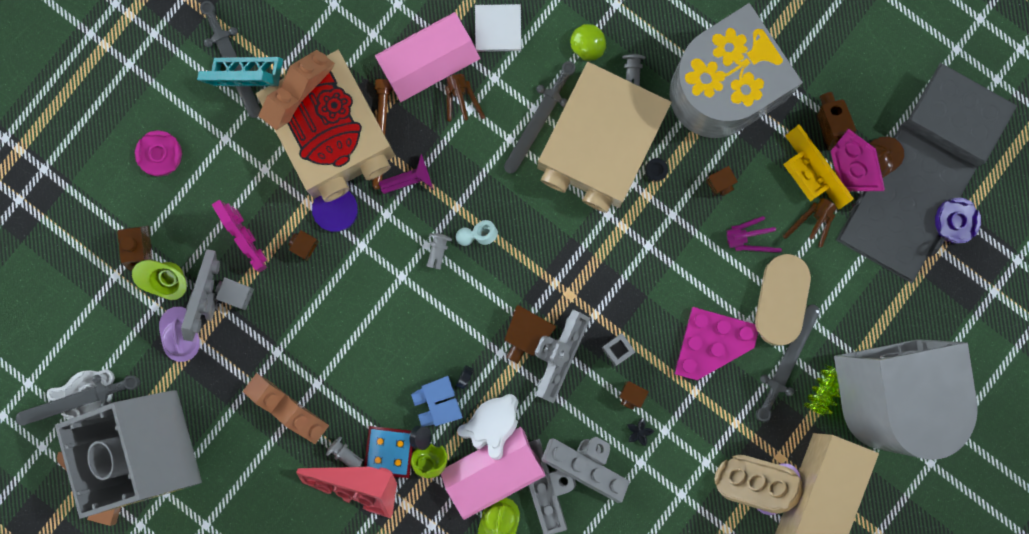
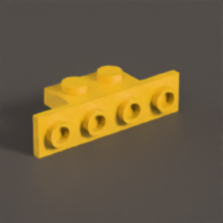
[783,124,854,209]

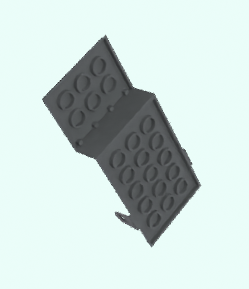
[836,63,1017,283]

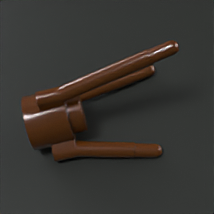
[445,74,485,122]
[783,198,837,248]

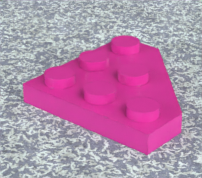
[212,200,267,272]
[674,307,758,380]

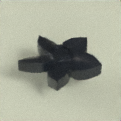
[627,418,655,446]

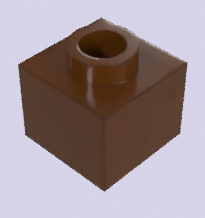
[706,166,738,196]
[288,230,319,261]
[618,381,649,410]

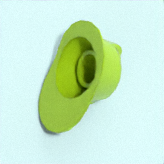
[132,260,187,300]
[478,497,520,534]

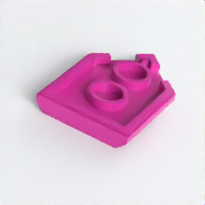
[830,129,885,191]

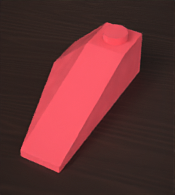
[296,467,397,518]

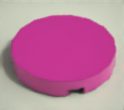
[135,130,182,177]

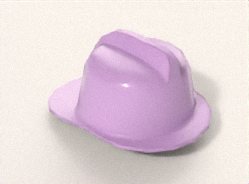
[159,307,200,362]

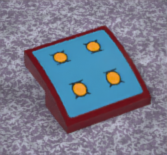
[364,426,413,478]

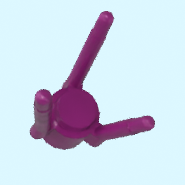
[726,216,782,253]

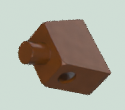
[817,92,857,151]
[117,225,153,272]
[504,305,556,364]

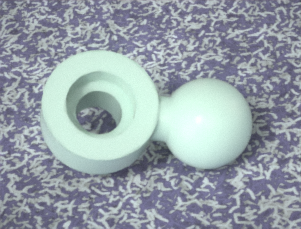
[456,220,498,246]

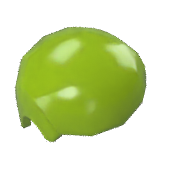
[570,24,606,61]
[411,444,448,479]

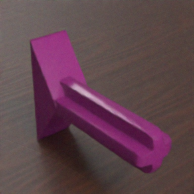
[379,154,434,194]

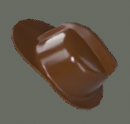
[869,136,904,178]

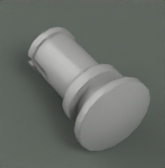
[622,54,645,86]
[426,233,452,270]
[326,437,363,467]

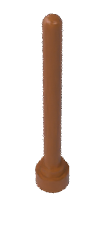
[373,79,393,190]

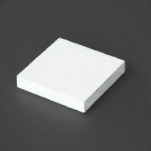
[475,4,521,52]

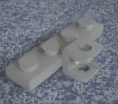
[181,249,220,342]
[535,309,591,403]
[541,437,630,503]
[529,439,576,534]

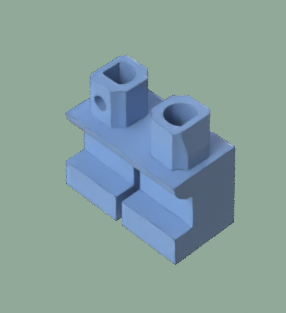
[411,376,463,426]

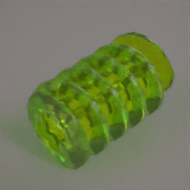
[803,364,841,417]

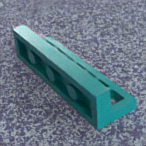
[197,57,283,86]

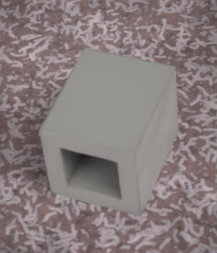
[215,277,254,310]
[601,333,635,366]

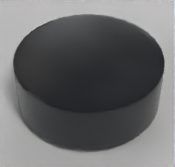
[645,158,668,182]
[456,365,474,389]
[409,426,432,450]

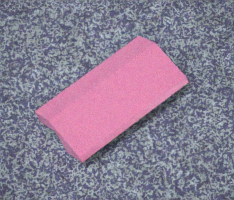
[375,12,480,102]
[441,427,546,520]

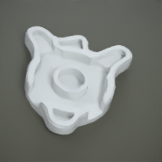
[47,369,115,419]
[457,394,518,460]

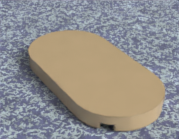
[755,254,811,346]
[714,455,803,514]

